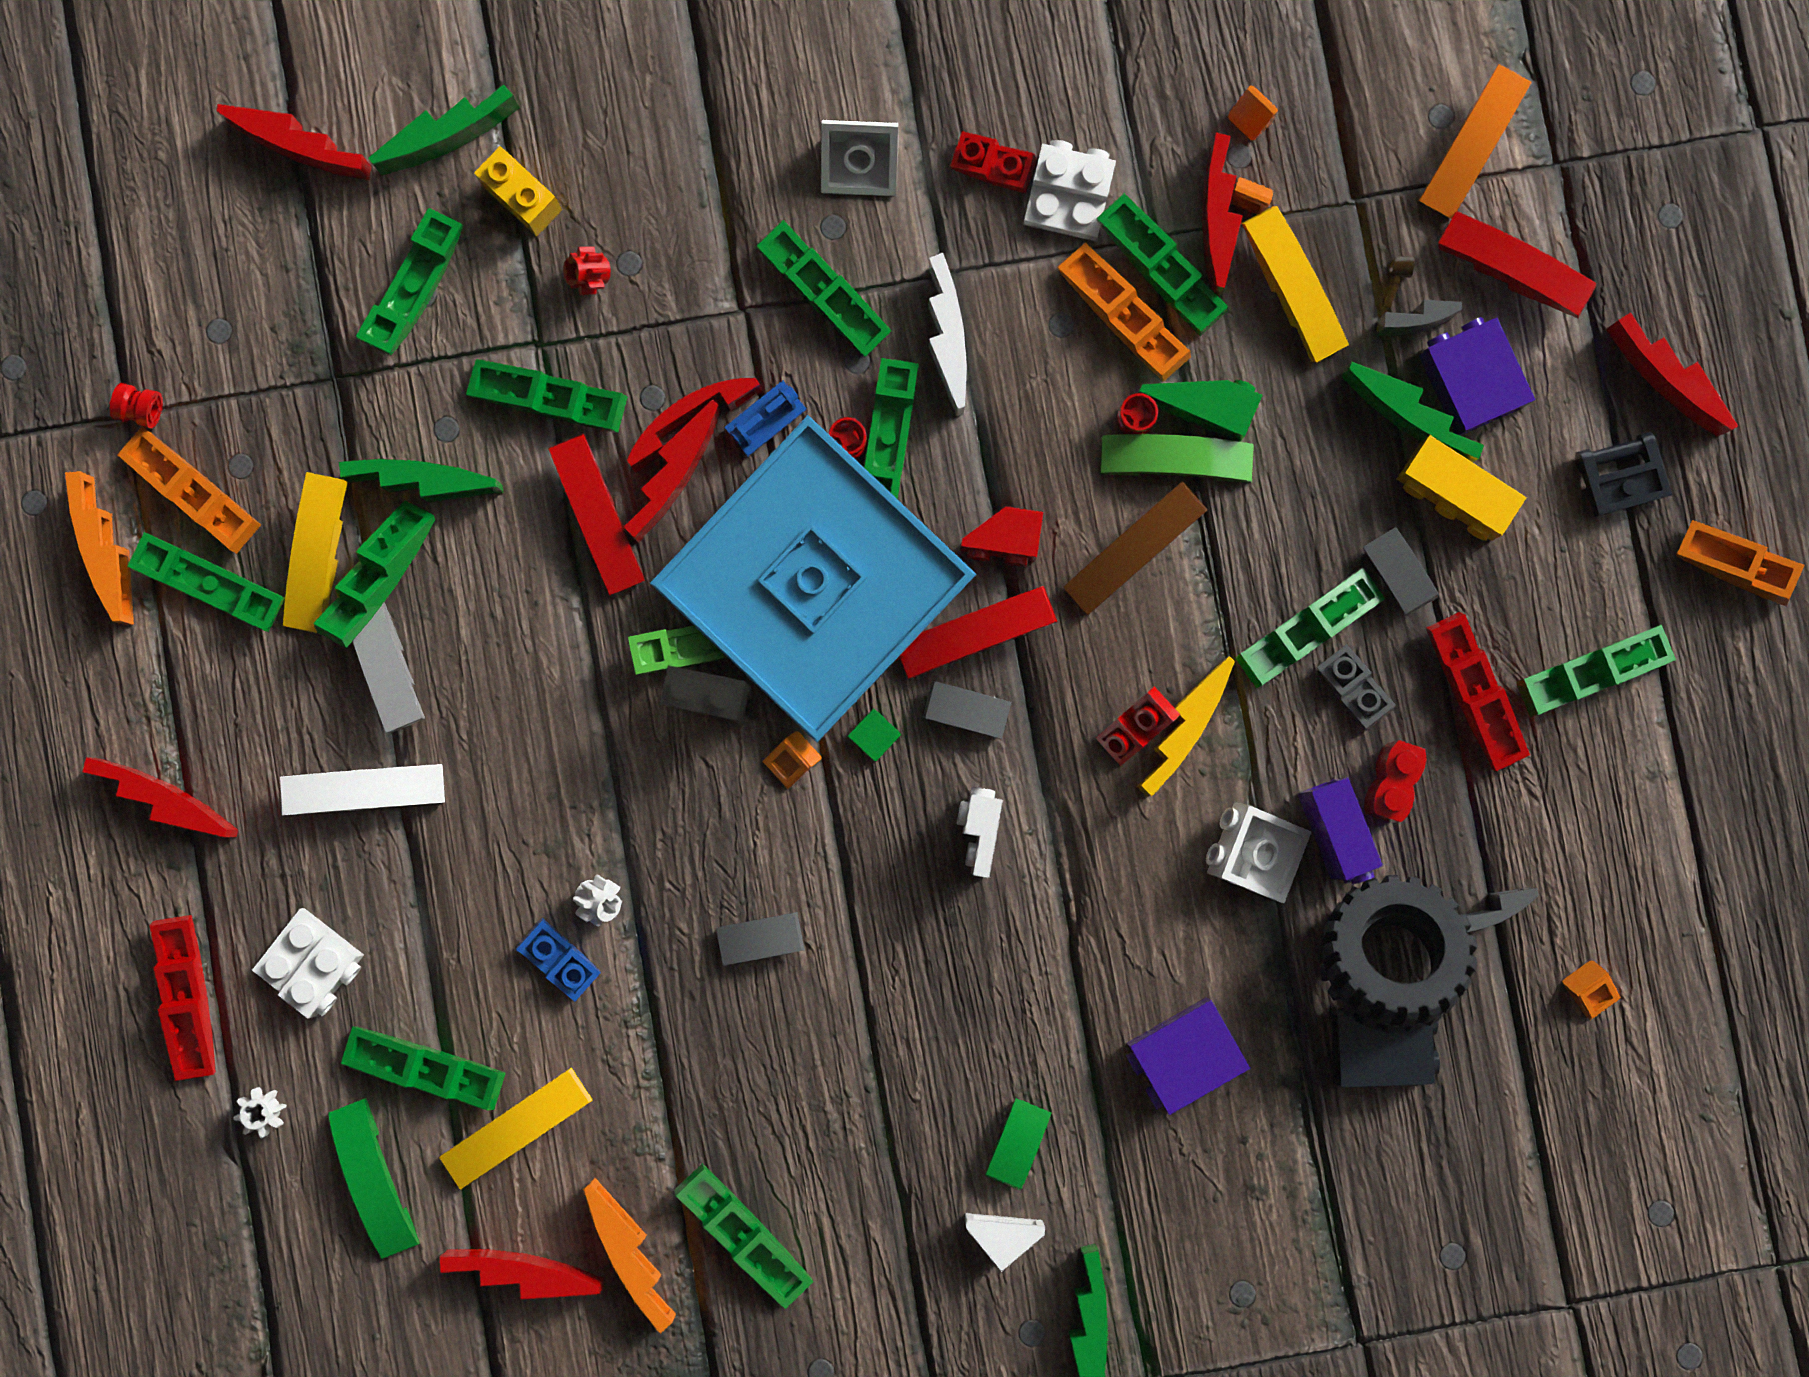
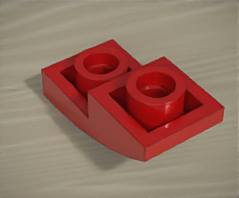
[950,131,1037,194]
[1096,686,1180,766]

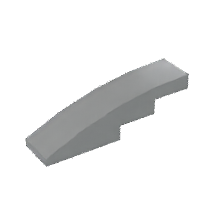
[353,602,425,734]

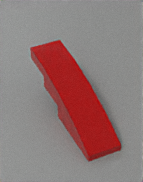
[216,104,372,181]
[1202,132,1243,297]
[1438,211,1596,318]
[1606,313,1738,437]
[624,399,721,543]
[549,434,645,595]
[901,586,1057,679]
[1426,612,1530,771]
[82,757,238,837]
[149,915,216,1081]
[440,1249,605,1299]

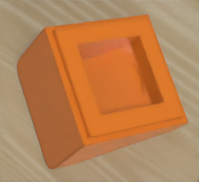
[1228,85,1278,141]
[1230,177,1273,215]
[762,731,822,789]
[1562,960,1621,1020]

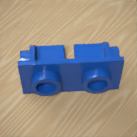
[724,381,807,457]

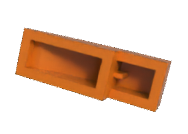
[1677,520,1805,607]

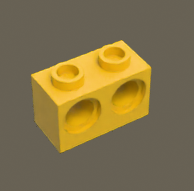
[474,146,562,237]

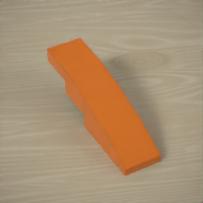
[1419,64,1532,219]
[1057,243,1191,382]
[118,426,261,554]
[65,471,134,625]
[584,1178,676,1334]

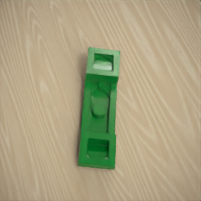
[356,207,463,356]
[864,358,919,499]
[127,532,285,632]
[328,1098,420,1259]

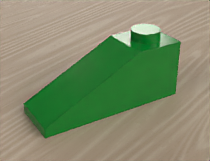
[1138,380,1263,442]

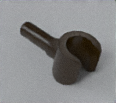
[1382,256,1415,308]

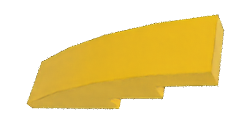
[1242,206,1349,363]
[283,472,348,634]
[1137,656,1235,797]
[439,1068,592,1189]

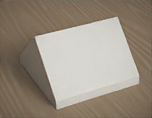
[821,120,898,196]

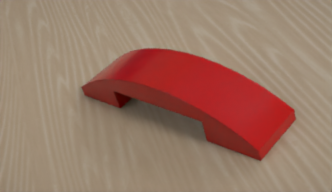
[627,378,762,473]

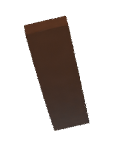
[1063,482,1208,615]

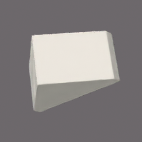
[965,1213,1045,1271]

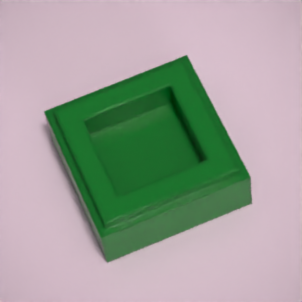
[848,708,902,762]

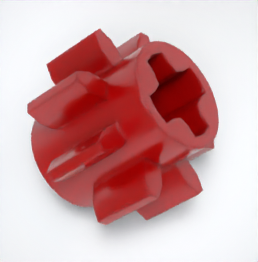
[563,247,611,295]

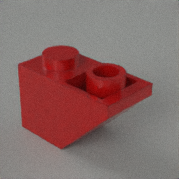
[960,507,1044,567]

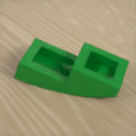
[984,1098,1051,1191]

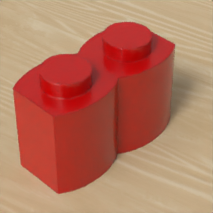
[1364,740,1426,823]

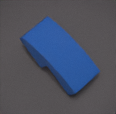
[516,918,601,1002]

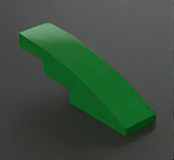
[368,84,520,175]
[1097,193,1228,336]
[755,220,892,357]
[466,359,628,433]
[1342,362,1484,463]
[339,459,503,503]
[313,500,435,648]
[1235,568,1385,689]
[1516,625,1676,717]
[341,1026,506,1111]
[674,1163,813,1309]
[1068,1244,1108,1377]

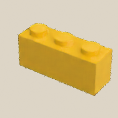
[1397,435,1527,541]

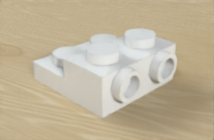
[1024,140,1116,241]
[957,787,1003,878]
[1206,802,1311,903]
[252,908,364,1019]

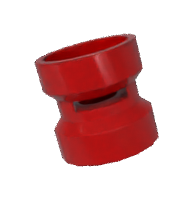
[109,383,163,428]
[1117,393,1158,434]
[829,417,867,460]

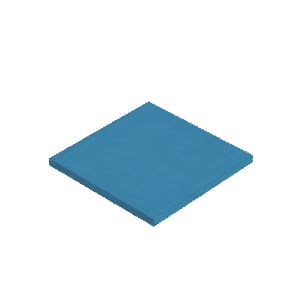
[650,415,977,742]

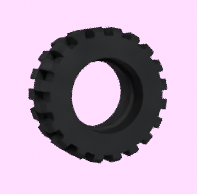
[1318,875,1477,1033]

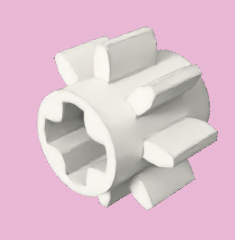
[573,875,622,927]
[233,1087,287,1137]

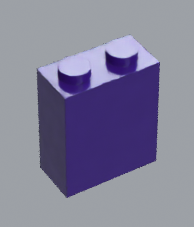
[1419,317,1535,436]
[1297,778,1383,884]
[1125,997,1251,1115]

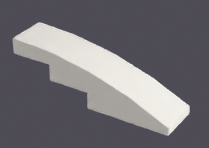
[928,253,967,416]
[279,764,445,816]

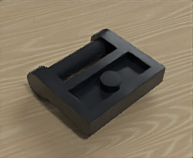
[1575,432,1672,517]

